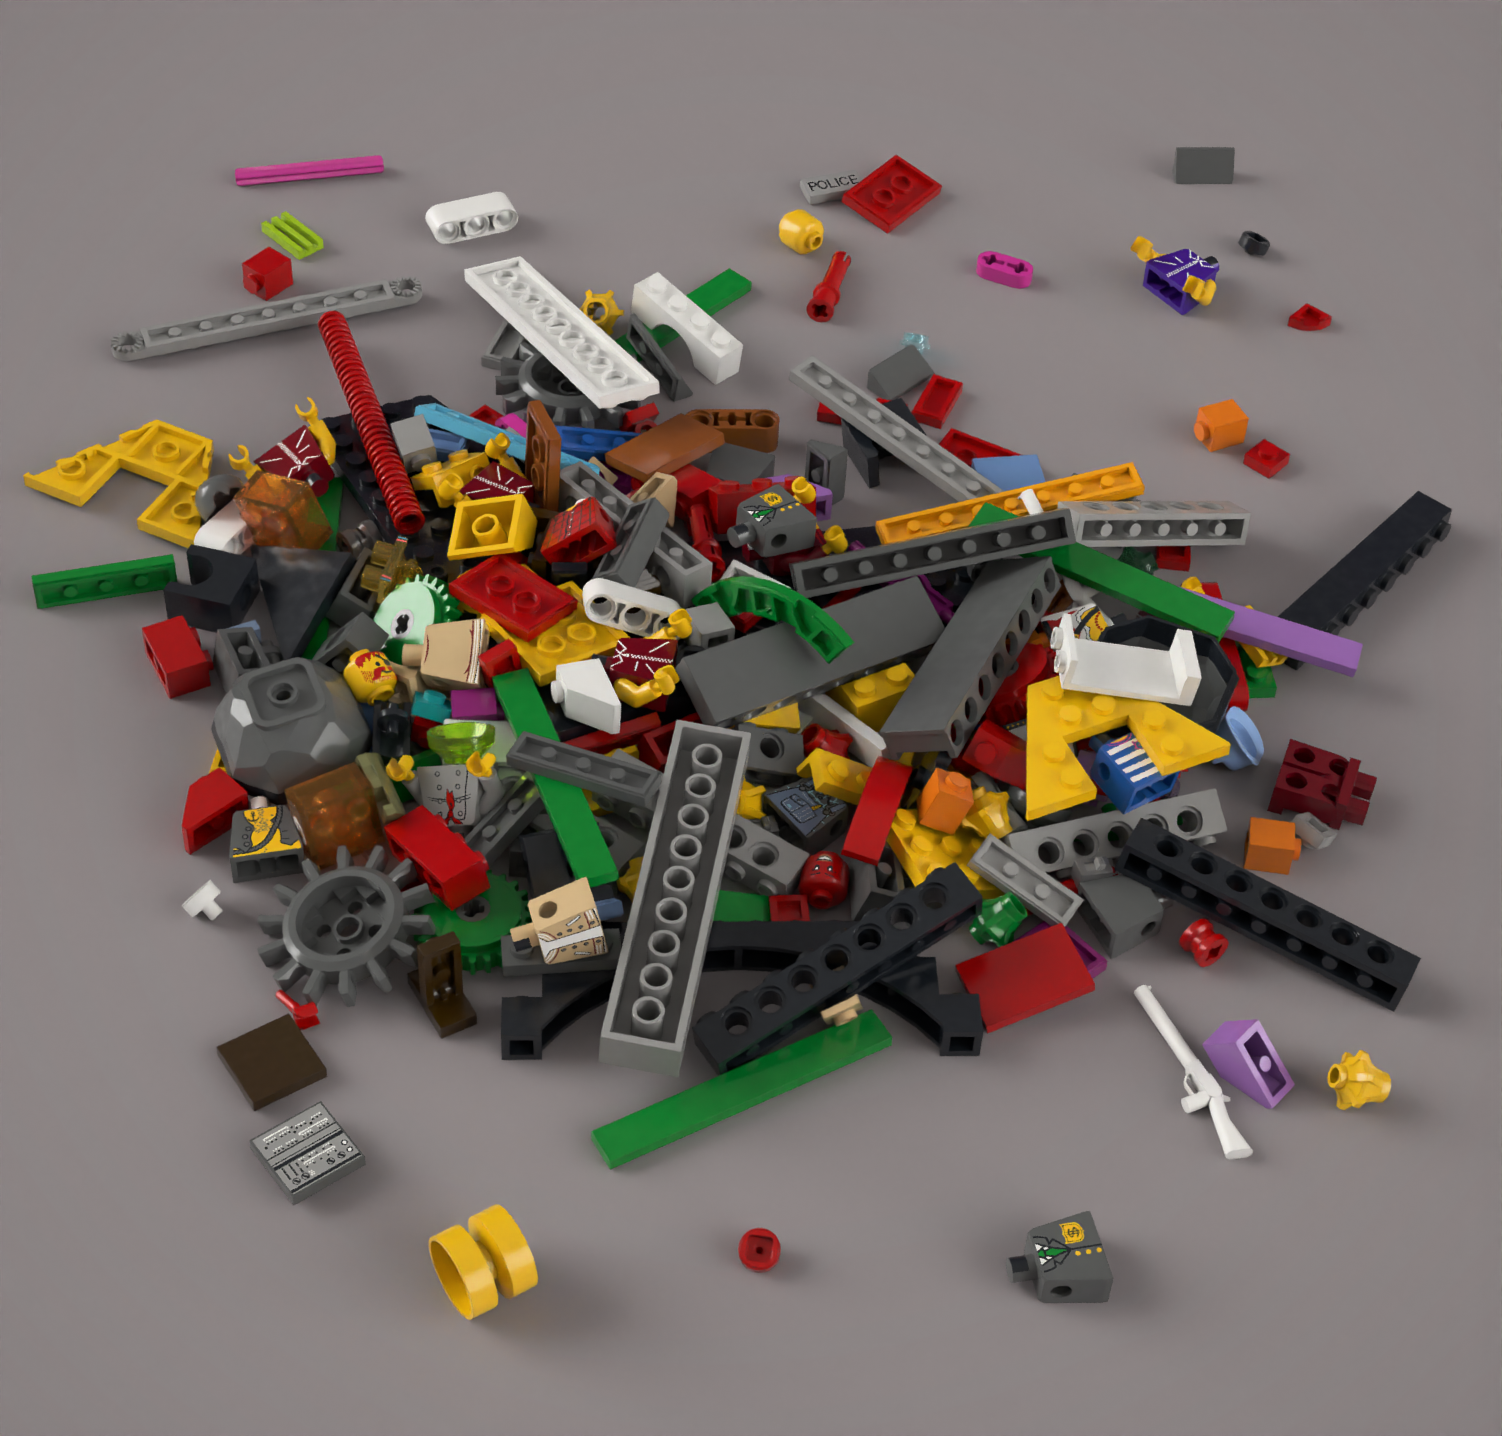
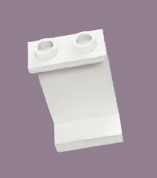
[1051,613,1202,706]

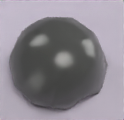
[194,474,244,523]

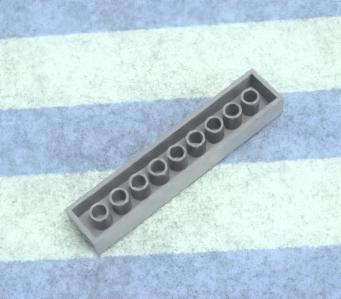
[599,720,751,1077]

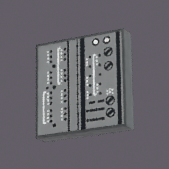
[249,1101,366,1205]

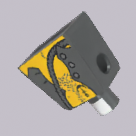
[229,796,304,883]

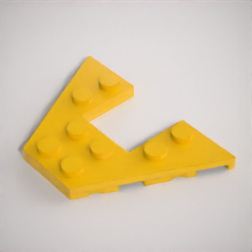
[23,419,214,548]
[1026,675,1231,821]

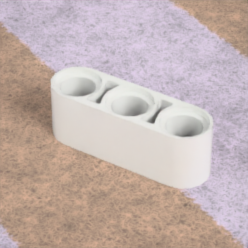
[425,192,518,244]
[194,486,283,555]
[582,578,681,640]

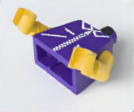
[1130,236,1219,315]

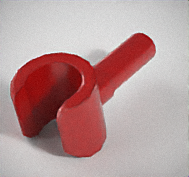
[275,990,320,1030]

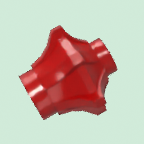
[800,723,853,759]

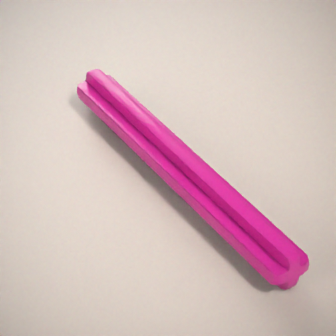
[235,155,384,186]

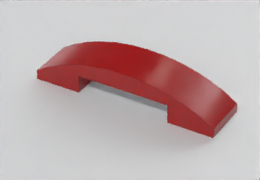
[841,756,914,866]

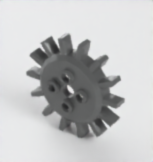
[495,341,641,429]
[257,845,436,1007]

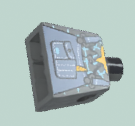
[763,776,852,856]

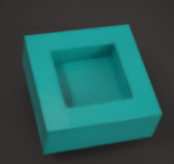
[411,690,452,723]

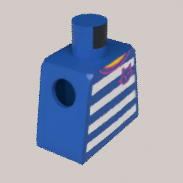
[1088,732,1180,815]

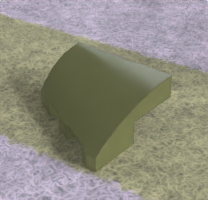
[353,752,406,825]

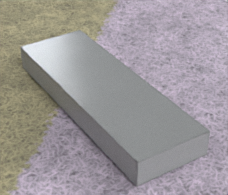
[967,834,1084,927]

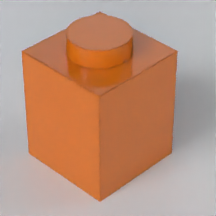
[1194,399,1249,452]
[916,768,974,835]
[1243,817,1301,875]

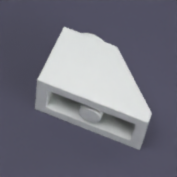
[551,658,621,734]

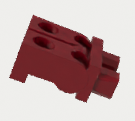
[1267,739,1377,830]

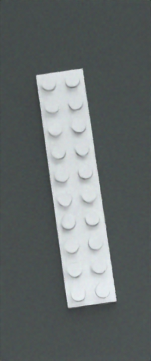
[464,256,660,409]

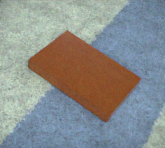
[525,400,562,512]
[605,413,725,483]

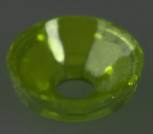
[427,722,496,765]

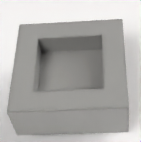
[1291,812,1337,849]

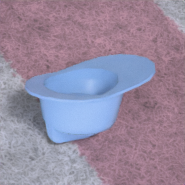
[1211,706,1264,771]

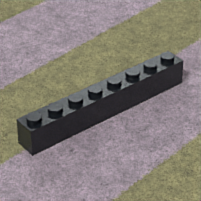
[1278,491,1452,670]

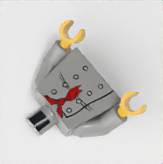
[386,751,505,838]

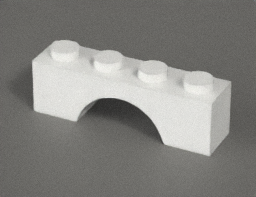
[631,272,743,385]

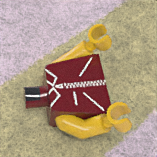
[228,397,336,503]
[438,433,544,509]
[592,609,692,712]

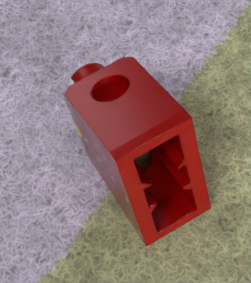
[540,497,617,564]

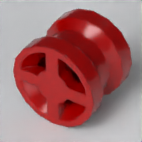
[1179,918,1229,968]

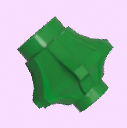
[969,892,1027,947]

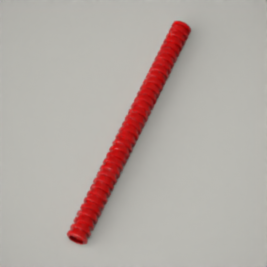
[318,311,425,535]

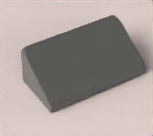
[1172,147,1235,184]
[867,344,934,401]
[805,440,848,505]

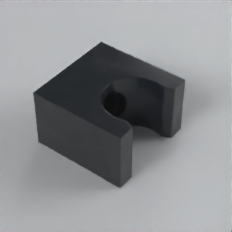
[841,398,927,489]
[163,544,260,633]
[518,821,614,902]

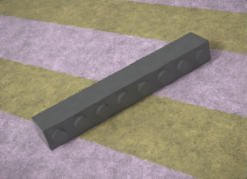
[789,508,1076,598]

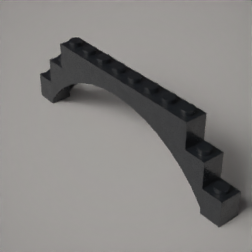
[501,920,983,1060]

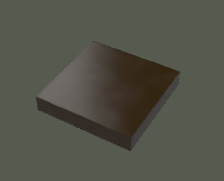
[216,1013,327,1111]

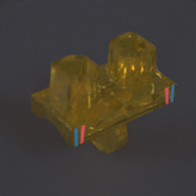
[361,535,424,604]

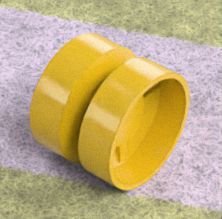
[429,1204,538,1320]

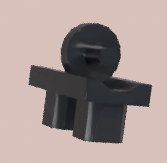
[372,700,411,766]

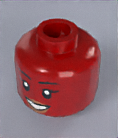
[798,851,850,909]

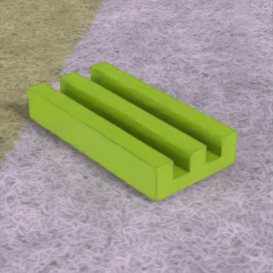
[261,211,324,260]

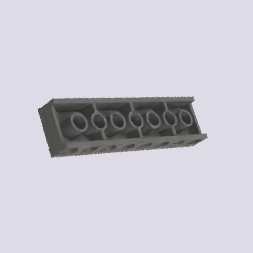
[879,556,1061,760]
[675,576,945,728]

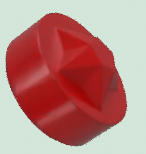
[738,1228,781,1273]

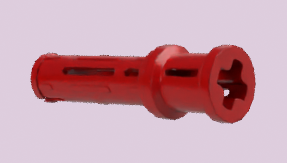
[806,251,851,323]
[687,504,726,582]

